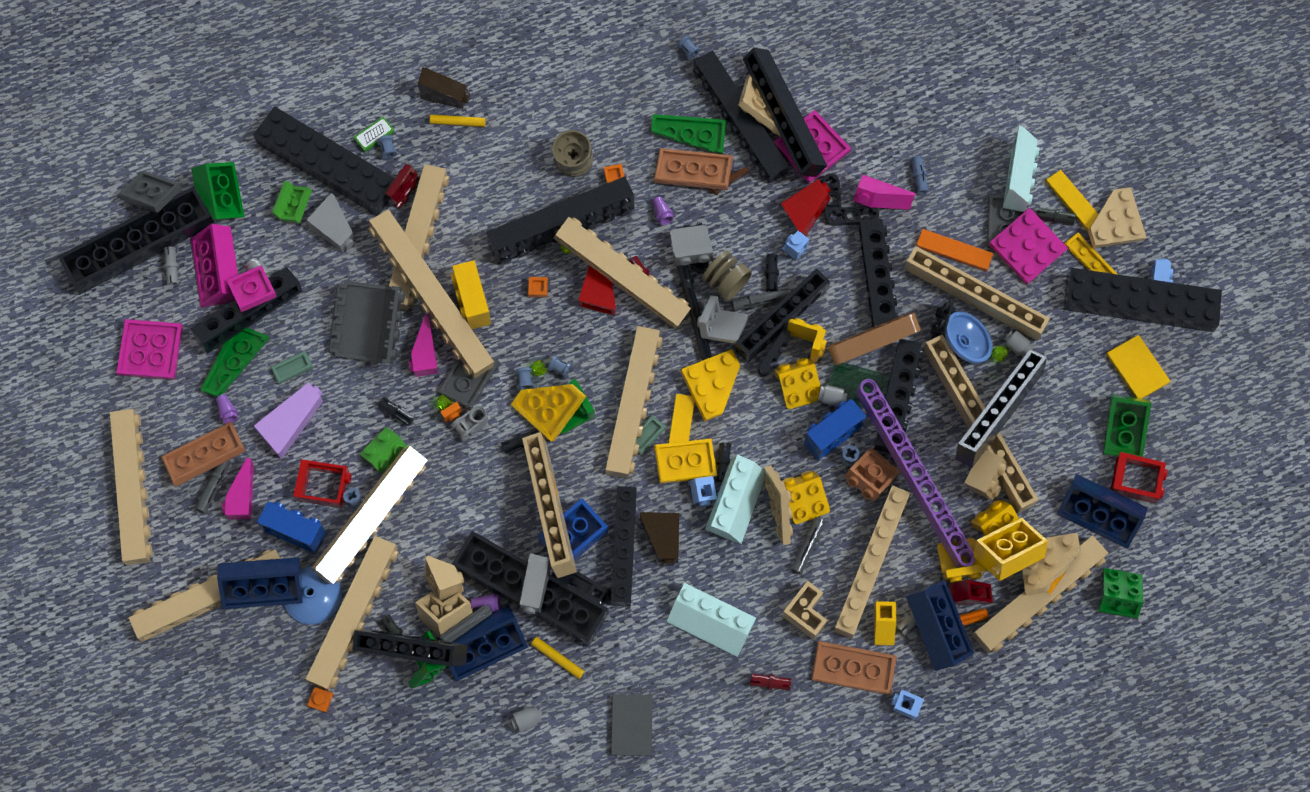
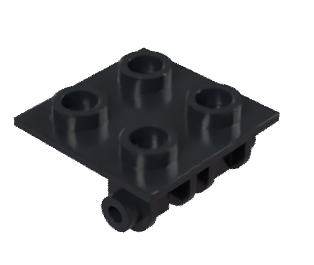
[930,297,956,340]

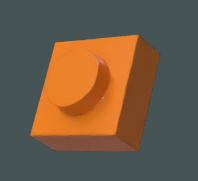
[603,163,624,183]
[528,277,548,297]
[441,402,462,423]
[307,687,334,713]

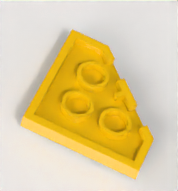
[680,349,740,422]
[511,384,586,441]

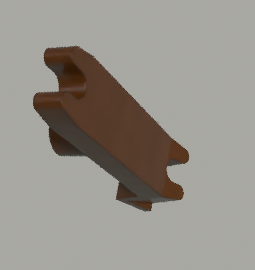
[708,166,749,195]

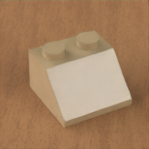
[425,556,464,602]

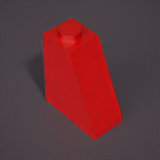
[781,179,831,236]
[578,265,616,316]

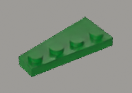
[651,114,726,154]
[200,328,270,398]

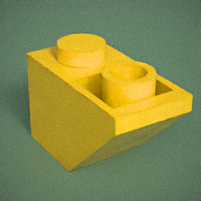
[874,601,896,646]

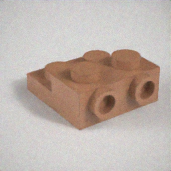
[845,447,901,502]

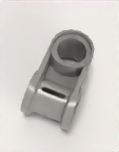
[451,406,488,441]

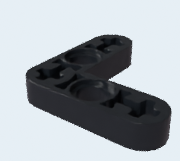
[822,173,879,226]

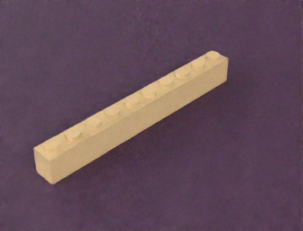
[368,209,494,379]
[923,334,1039,514]

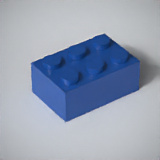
[804,399,867,461]
[537,498,608,561]
[257,501,326,554]

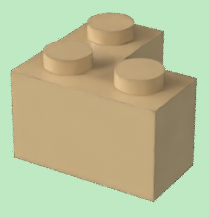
[964,450,1006,501]
[782,581,827,640]
[415,592,473,638]

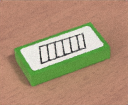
[354,116,395,153]

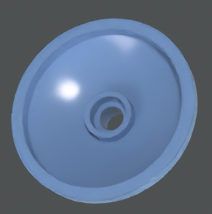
[945,312,992,364]
[284,566,342,625]

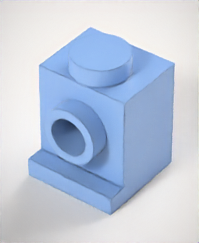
[782,231,810,260]
[1151,259,1173,283]
[688,476,717,507]
[891,690,924,720]

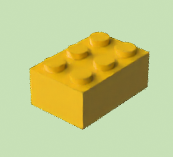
[450,260,491,329]
[974,518,1048,581]

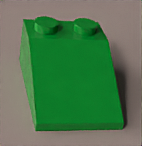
[191,162,245,220]
[1103,394,1152,457]

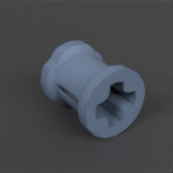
[677,35,700,60]
[377,135,397,159]
[548,355,572,379]
[515,367,534,391]
[841,445,860,467]
[343,488,363,513]

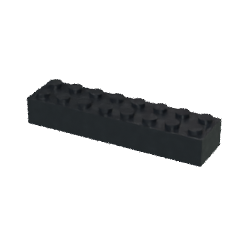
[253,106,396,216]
[486,176,634,264]
[58,186,215,295]
[1063,268,1222,332]
[452,531,609,647]

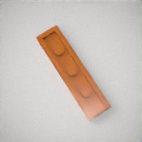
[916,229,993,272]

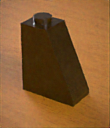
[418,67,470,109]
[640,512,679,566]

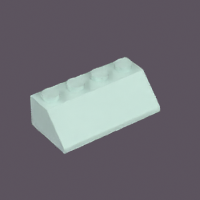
[1003,126,1040,212]
[705,455,764,544]
[667,583,756,657]

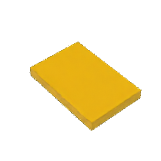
[1106,335,1171,399]
[654,439,717,484]

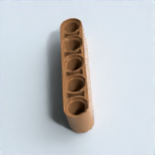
[828,312,921,365]

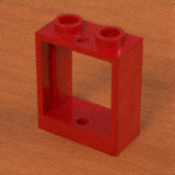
[1110,452,1168,504]
[293,459,352,508]

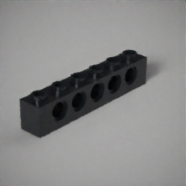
[858,219,899,328]
[191,267,303,354]
[735,269,830,363]
[874,339,924,454]
[611,486,637,607]
[353,629,468,667]

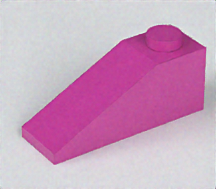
[853,175,916,210]
[409,314,438,377]
[222,458,254,520]

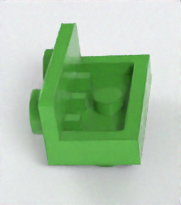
[272,181,312,224]
[360,427,407,474]

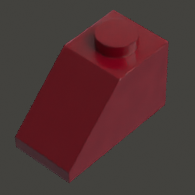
[948,580,993,606]

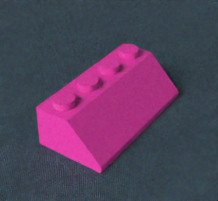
[191,224,238,307]

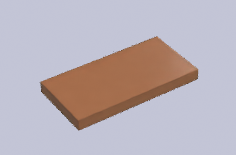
[654,148,733,190]
[161,422,246,487]
[811,641,897,695]

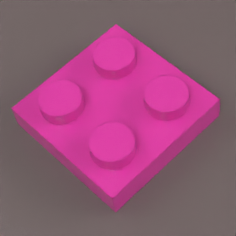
[226,265,277,312]

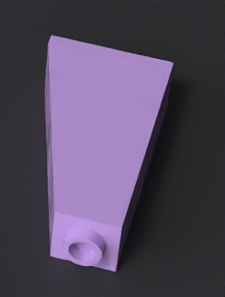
[254,382,323,459]

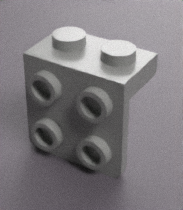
[670,225,713,266]
[697,296,748,343]

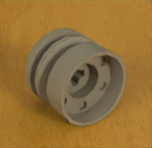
[552,130,594,177]
[702,250,752,301]

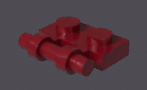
[386,164,420,209]

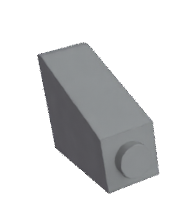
[307,193,355,253]
[520,554,551,614]

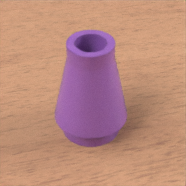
[652,197,674,225]
[216,394,238,424]
[471,593,501,613]

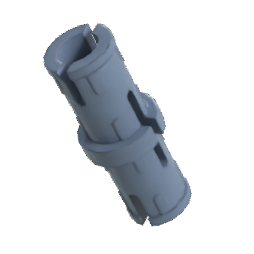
[911,156,929,194]

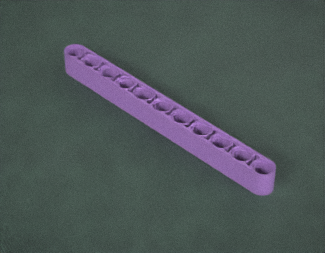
[856,379,975,568]

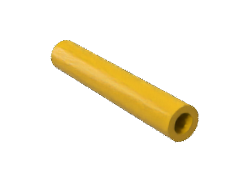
[430,114,486,127]
[531,637,585,679]

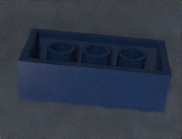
[1057,474,1148,548]
[217,557,303,609]
[906,580,974,671]
[437,606,528,682]

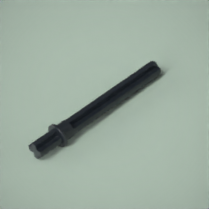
[677,265,712,361]

